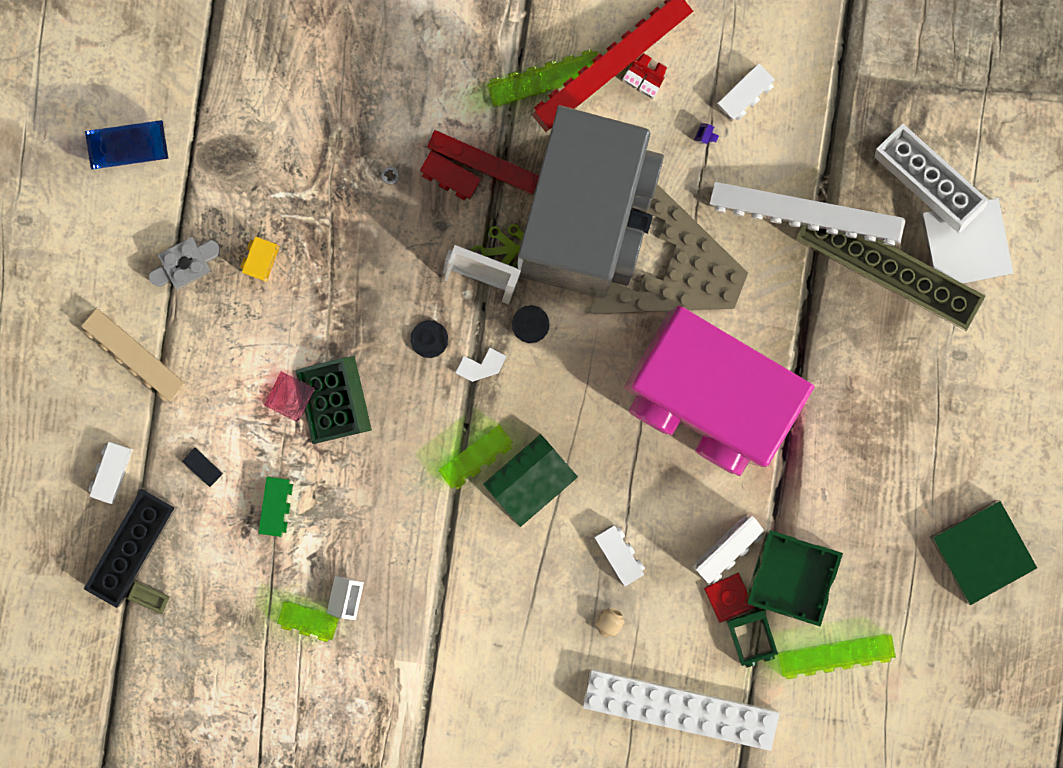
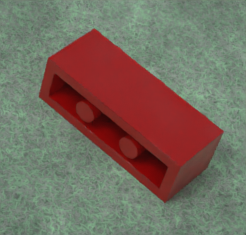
[420,151,481,201]

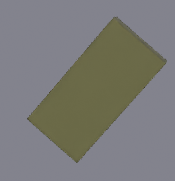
[127,581,171,614]

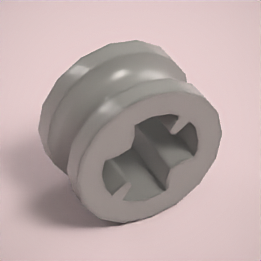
[382,167,399,185]

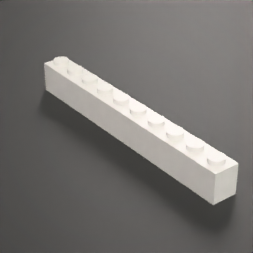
[710,182,905,246]

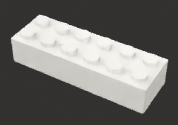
[875,124,988,233]

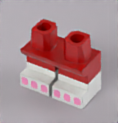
[622,53,667,100]

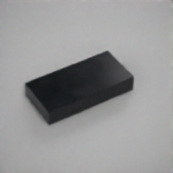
[627,209,653,234]
[182,447,224,487]

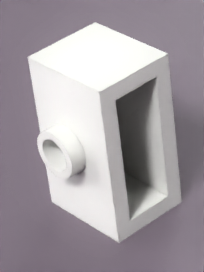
[326,576,364,620]

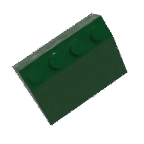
[295,356,372,444]
[483,434,578,527]

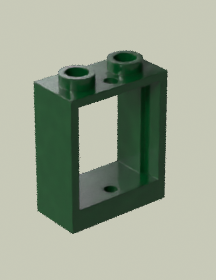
[726,609,778,668]

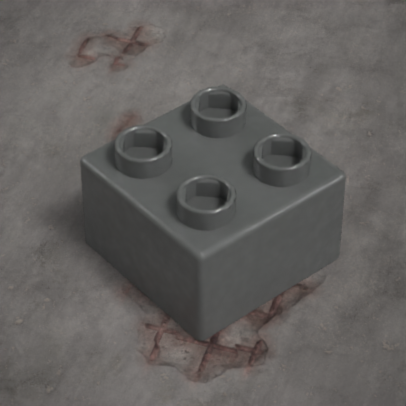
[517,105,664,298]

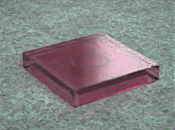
[264,371,315,422]

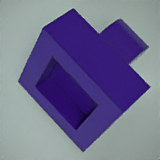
[694,123,719,144]

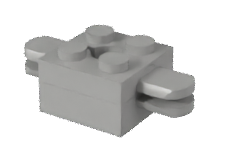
[149,237,221,290]

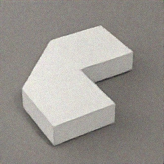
[456,348,507,382]

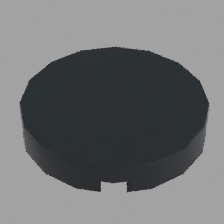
[512,305,550,343]
[410,320,449,358]

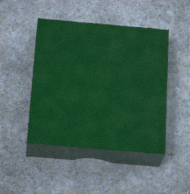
[930,500,1037,605]
[744,530,843,627]

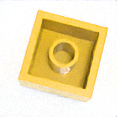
[240,236,280,282]

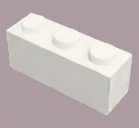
[716,64,775,121]
[88,442,133,504]
[594,525,645,586]

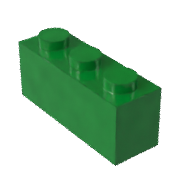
[258,476,294,537]

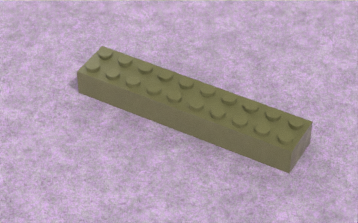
[796,225,986,332]

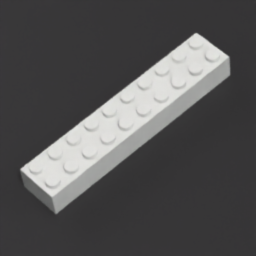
[583,669,780,751]

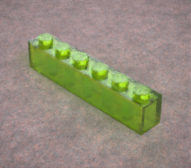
[487,49,598,108]
[777,633,896,679]

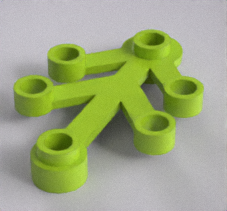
[471,224,524,267]

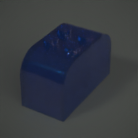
[85,120,169,170]

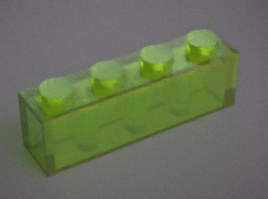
[438,424,513,489]

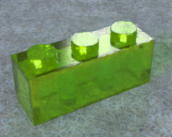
[277,600,340,642]

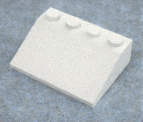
[692,514,764,584]

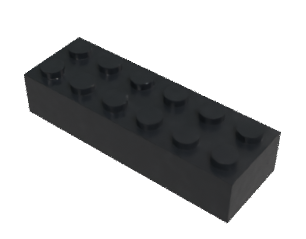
[84,488,177,608]

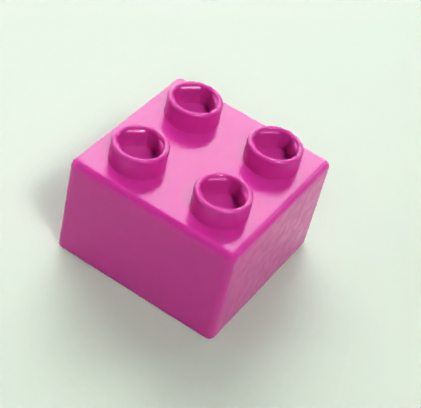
[625,305,815,476]

